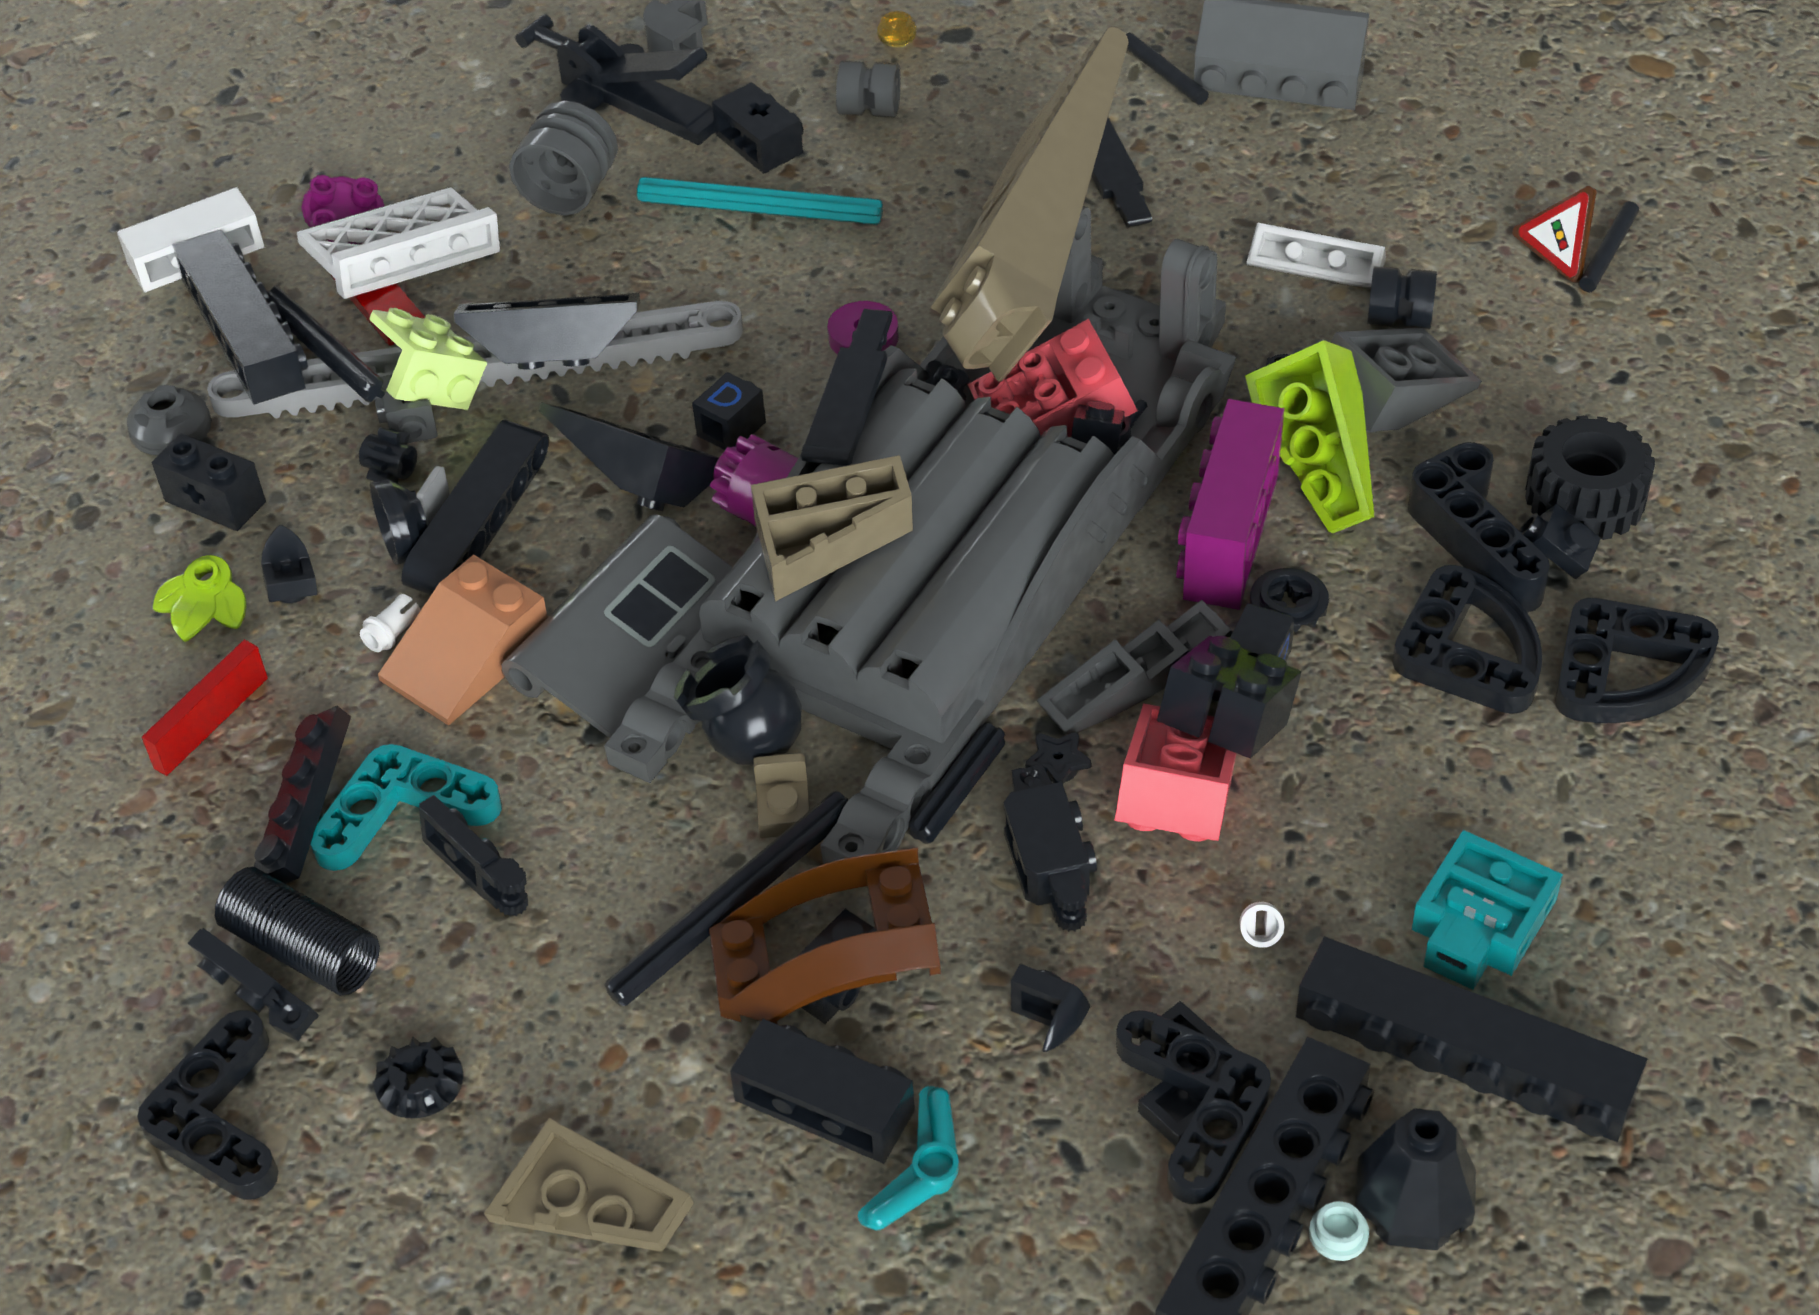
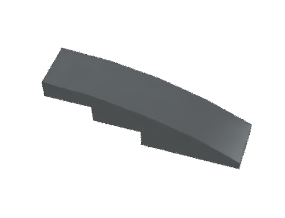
[1037,600,1233,735]

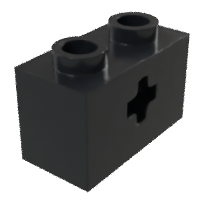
[712,82,804,174]
[151,433,266,532]

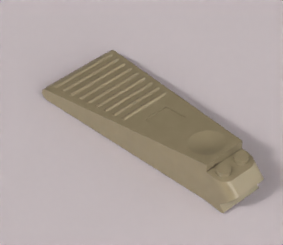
[930,27,1128,382]

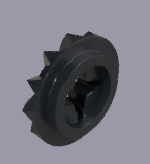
[1250,568,1329,633]
[372,1036,464,1119]

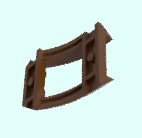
[709,848,941,1025]

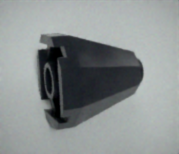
[1354,1108,1476,1251]

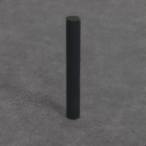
[1126,32,1209,105]
[1579,201,1639,292]

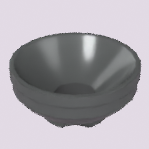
[127,385,212,456]

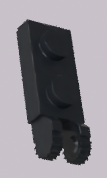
[419,795,528,917]

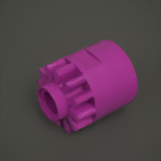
[710,434,798,528]

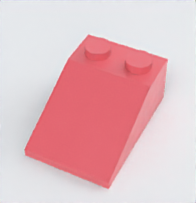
[1114,703,1237,841]

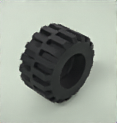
[1525,415,1655,540]

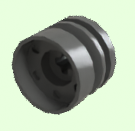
[509,101,618,216]

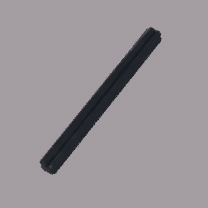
[266,286,386,402]
[605,791,848,1007]

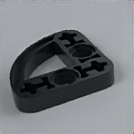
[1392,565,1542,714]
[1555,598,1719,723]

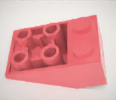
[967,319,1138,437]

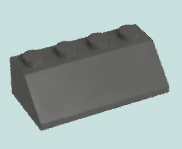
[1194,0,1369,110]

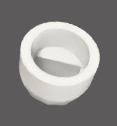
[1239,902,1284,948]

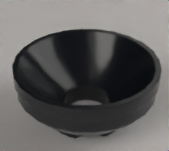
[370,479,427,565]

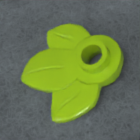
[153,555,246,642]

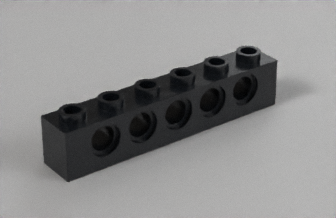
[1155,1036,1374,1315]

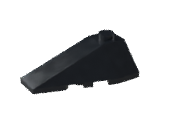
[539,402,720,511]

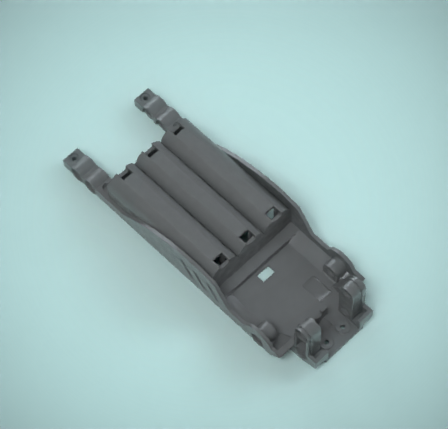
[604,206,1237,864]

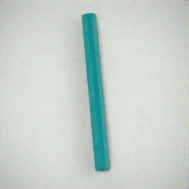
[637,177,883,225]

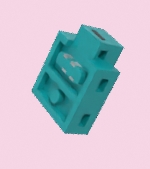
[1412,830,1563,990]

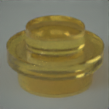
[877,11,917,47]

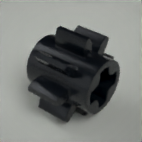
[359,427,417,483]

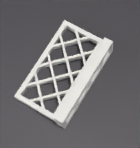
[297,187,500,299]

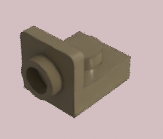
[753,753,810,838]

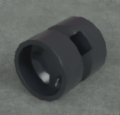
[1367,266,1437,329]

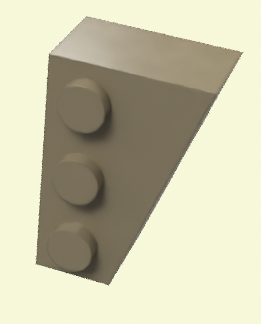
[751,455,913,602]

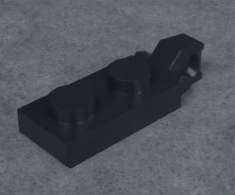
[187,928,319,1041]

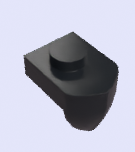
[261,525,318,603]
[1011,964,1091,1052]

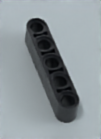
[401,419,549,595]

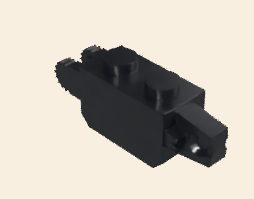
[1003,764,1097,932]

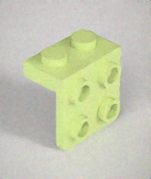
[369,308,488,410]

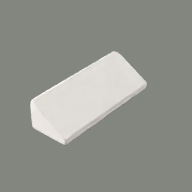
[1247,223,1386,289]

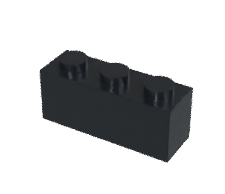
[730,1019,915,1164]

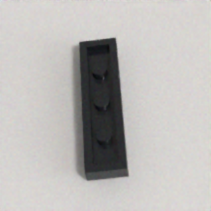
[254,706,351,884]

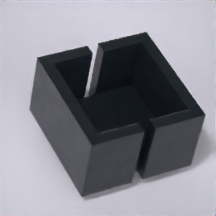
[1157,635,1302,759]

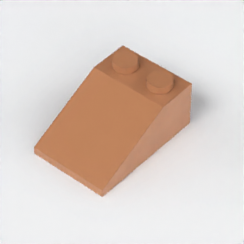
[378,555,548,726]

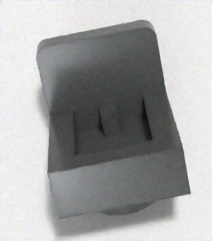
[374,375,438,443]

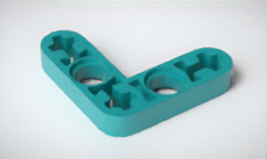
[310,744,502,871]

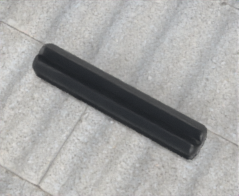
[909,723,1005,844]

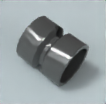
[836,61,901,117]

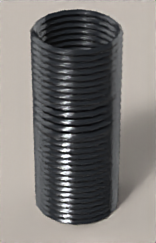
[214,866,380,996]

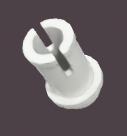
[360,594,421,652]

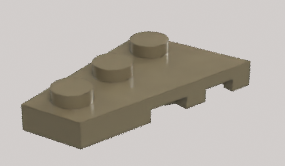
[484,1118,694,1252]

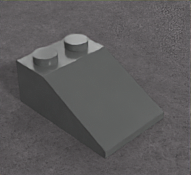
[1331,328,1482,433]

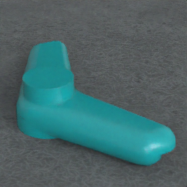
[858,1086,959,1230]

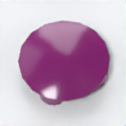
[301,175,385,244]

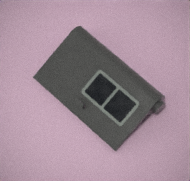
[501,514,760,738]

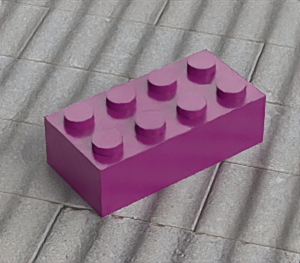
[1176,399,1284,610]

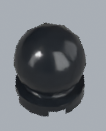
[674,635,802,766]

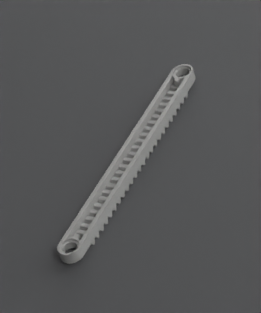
[207,301,743,418]

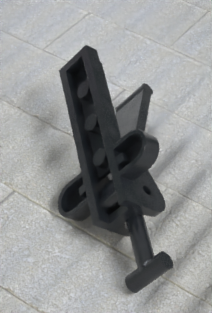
[515,14,715,146]

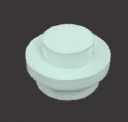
[1309,1201,1369,1261]

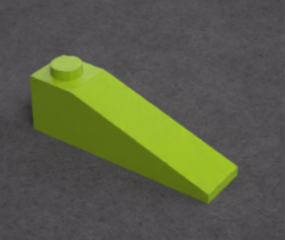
[1245,340,1375,533]

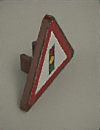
[1512,186,1597,283]

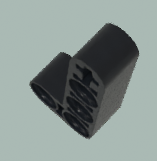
[1408,442,1550,613]

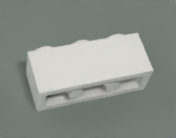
[117,187,264,292]

